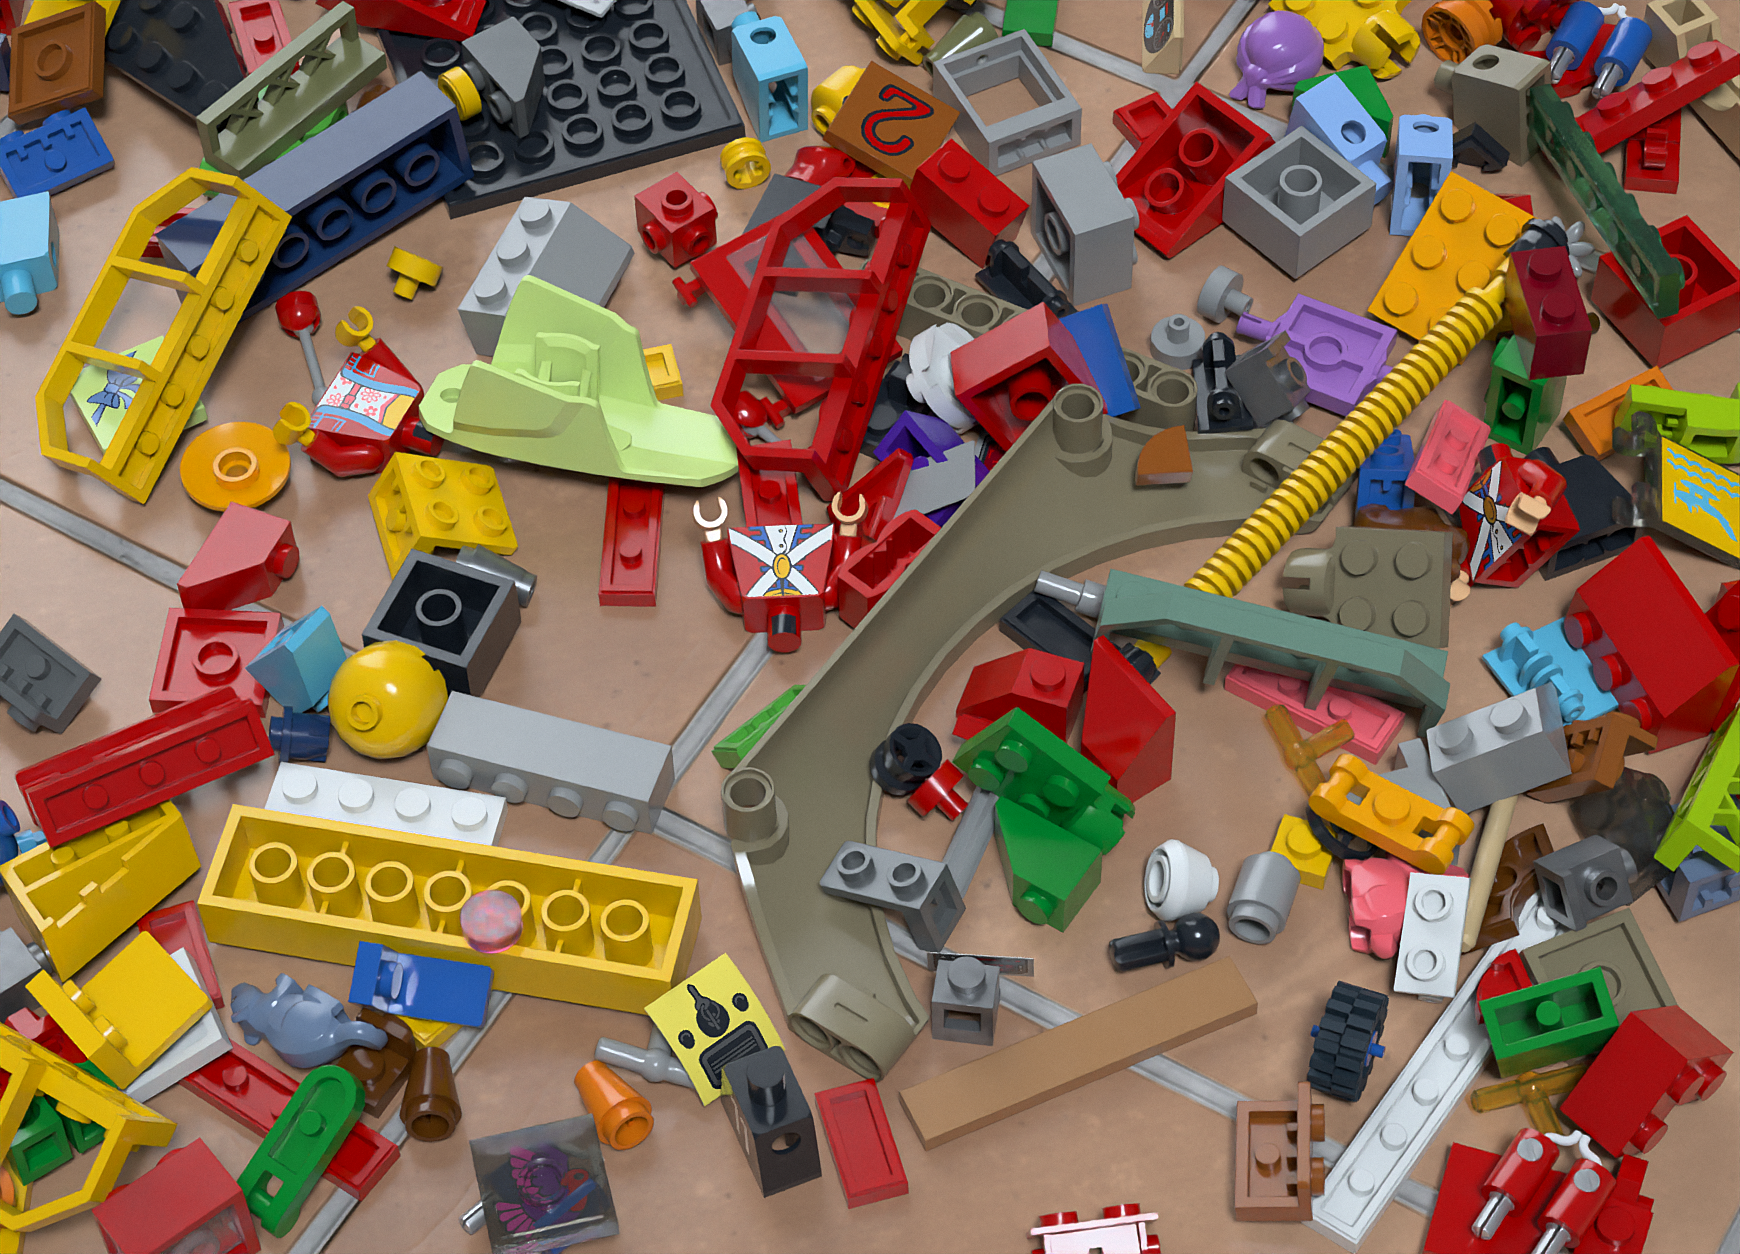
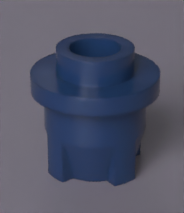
[268,706,330,764]

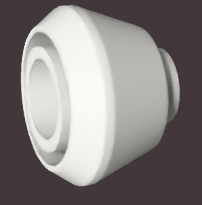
[1144,839,1219,921]

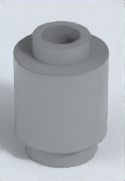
[1227,851,1301,944]

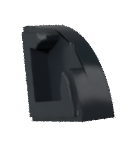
[1452,122,1510,171]

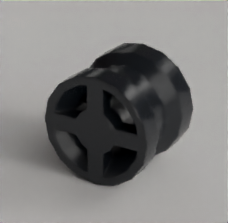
[869,723,942,796]

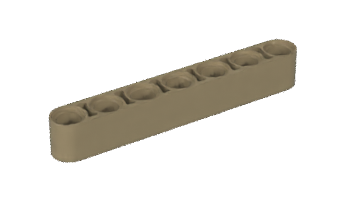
[859,258,1198,431]

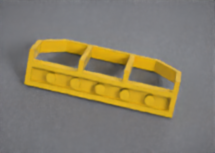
[35,167,292,504]
[0,1022,178,1232]

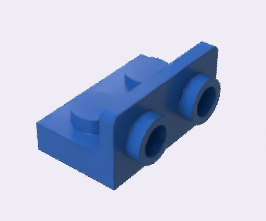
[0,108,114,199]

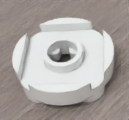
[906,322,979,434]

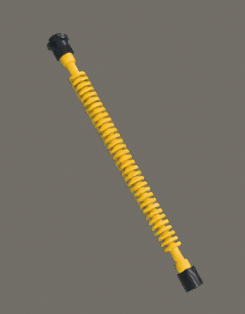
[1119,218,1570,685]

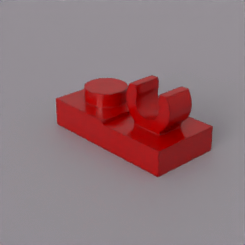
[1624,108,1681,194]

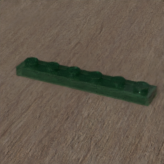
[1529,83,1685,319]

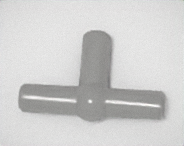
[594,1023,696,1090]

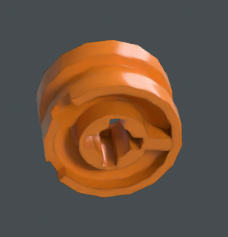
[1422,0,1503,64]

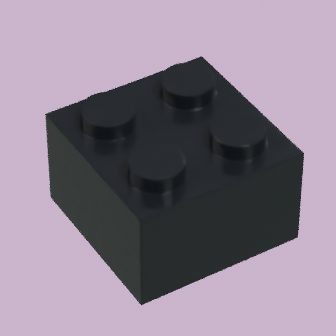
[361,549,521,699]

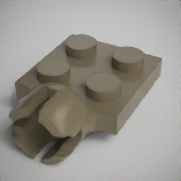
[1282,526,1453,648]

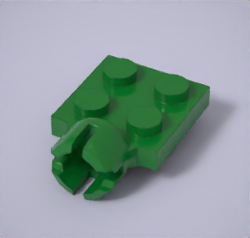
[952,707,1136,856]

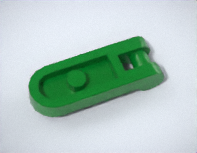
[236,1065,365,1238]

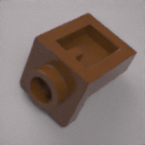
[336,1008,417,1119]

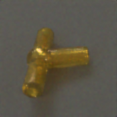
[1265,704,1355,797]
[1470,1063,1589,1146]

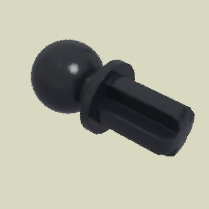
[1109,913,1220,971]

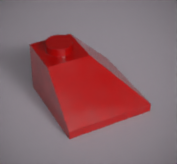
[1081,635,1176,803]

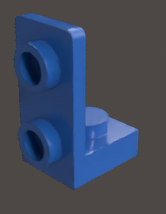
[1354,429,1415,522]
[348,941,494,1028]

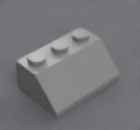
[457,197,635,356]

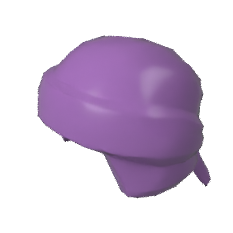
[1229,10,1324,109]

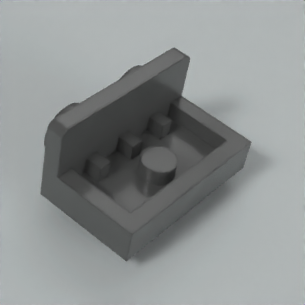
[0,613,102,734]

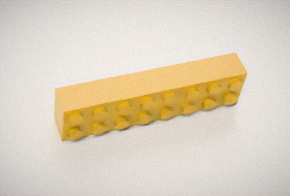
[197,804,702,1015]

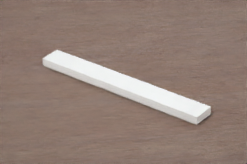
[1301,889,1587,1254]

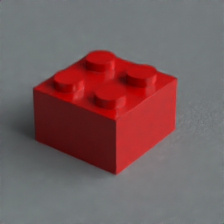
[1591,215,1740,368]

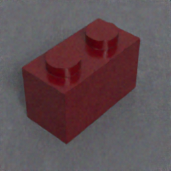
[1504,246,1592,380]

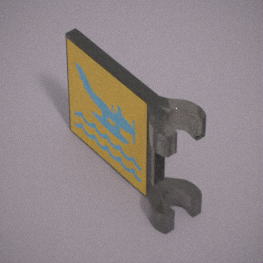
[1612,411,1740,570]

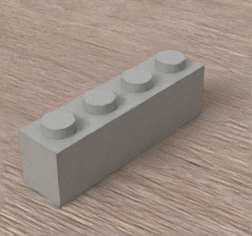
[427,691,675,835]

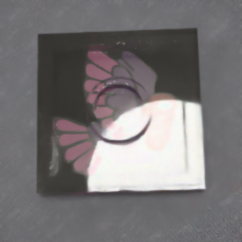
[469,1113,619,1254]

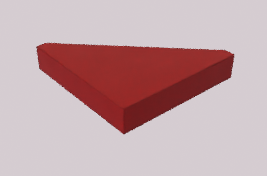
[826,448,914,548]

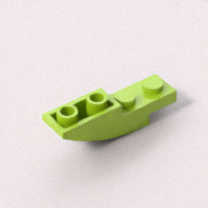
[1614,382,1740,464]

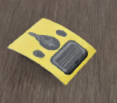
[644,953,785,1107]

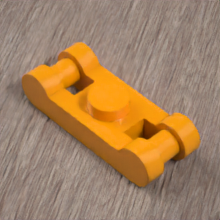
[1308,753,1475,875]

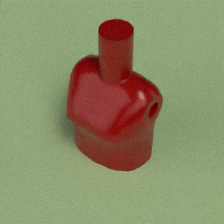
[784,146,856,186]

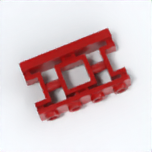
[14,685,275,848]

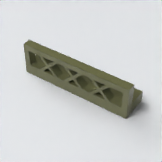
[196,1,387,180]

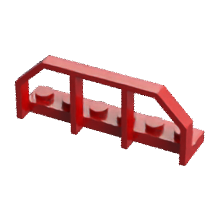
[710,177,932,501]

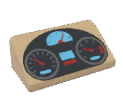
[1142,0,1184,74]

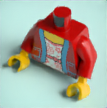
[273,306,445,477]

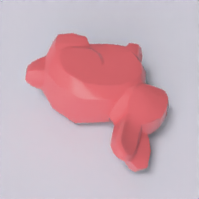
[1342,851,1469,959]

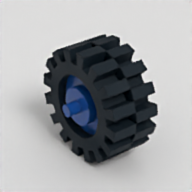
[1307,981,1389,1103]

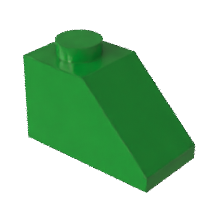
[994,796,1103,933]

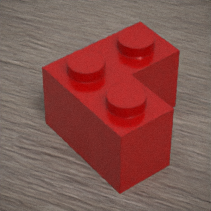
[1559,1005,1734,1158]

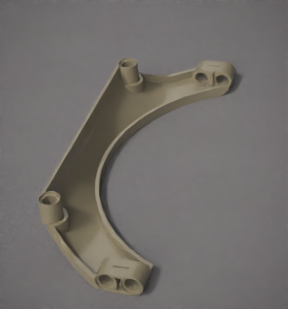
[721,384,1358,1082]

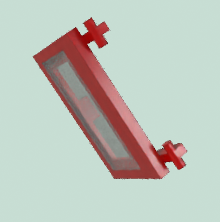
[672,212,903,429]

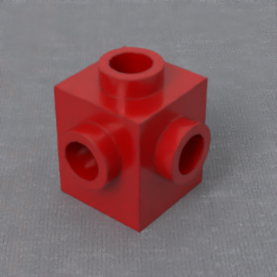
[634,171,718,268]

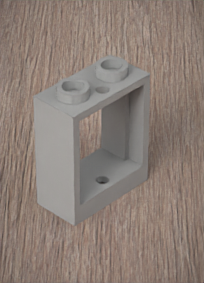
[933,29,1082,176]

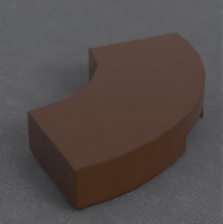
[1461,823,1554,955]

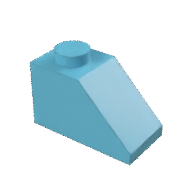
[245,606,347,713]

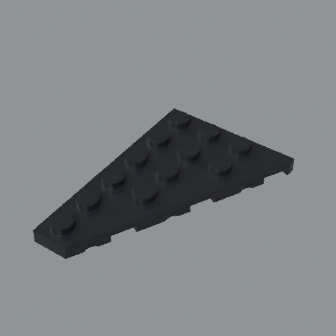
[104,0,259,134]

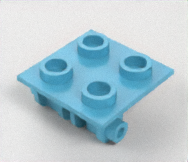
[1482,616,1619,726]

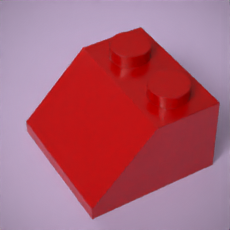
[950,302,1108,452]

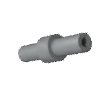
[1034,570,1106,618]

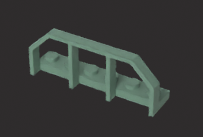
[1090,569,1450,738]

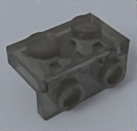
[1570,767,1694,906]

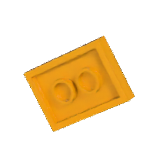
[1367,171,1538,366]

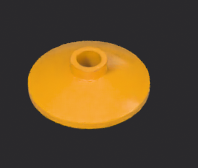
[180,422,291,512]

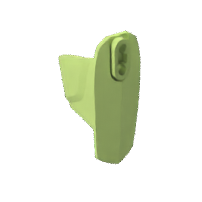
[419,275,739,487]

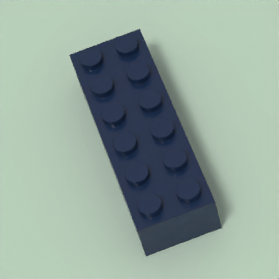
[155,71,474,325]

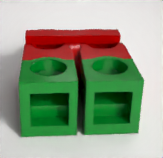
[0,1007,118,1186]

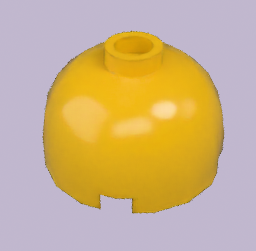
[327,640,448,759]

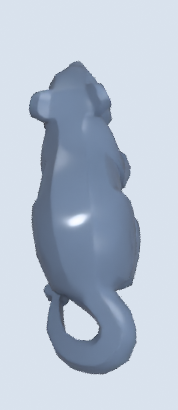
[230,973,388,1068]

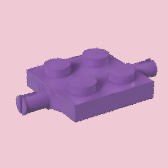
[1236,293,1398,416]

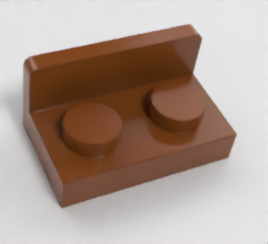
[1526,712,1658,803]

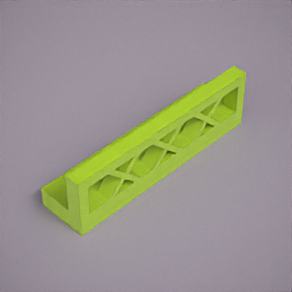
[1653,703,1740,873]

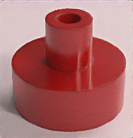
[906,759,968,821]

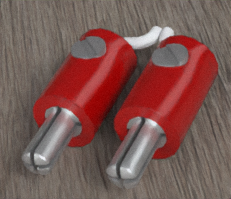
[1472,1128,1617,1254]

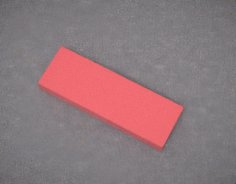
[1404,400,1491,515]
[1224,664,1406,765]

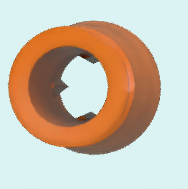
[574,1061,654,1150]

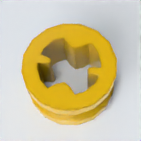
[720,137,771,189]

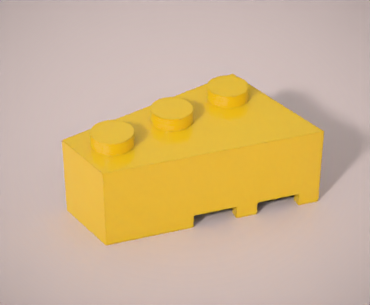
[0,799,202,983]

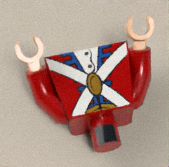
[1450,443,1580,608]
[692,492,868,652]

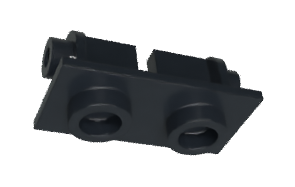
[975,239,1079,319]
[1192,332,1254,434]

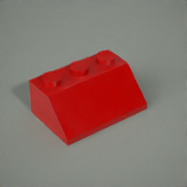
[1564,535,1740,754]

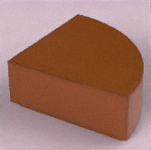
[1135,425,1193,485]

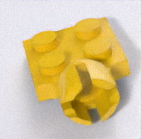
[1268,0,1421,79]

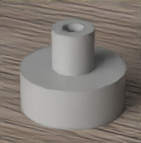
[1197,265,1253,323]
[1150,314,1205,370]

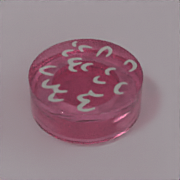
[460,890,523,953]

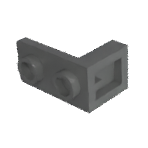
[820,841,966,953]

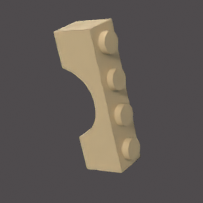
[1644,0,1740,160]

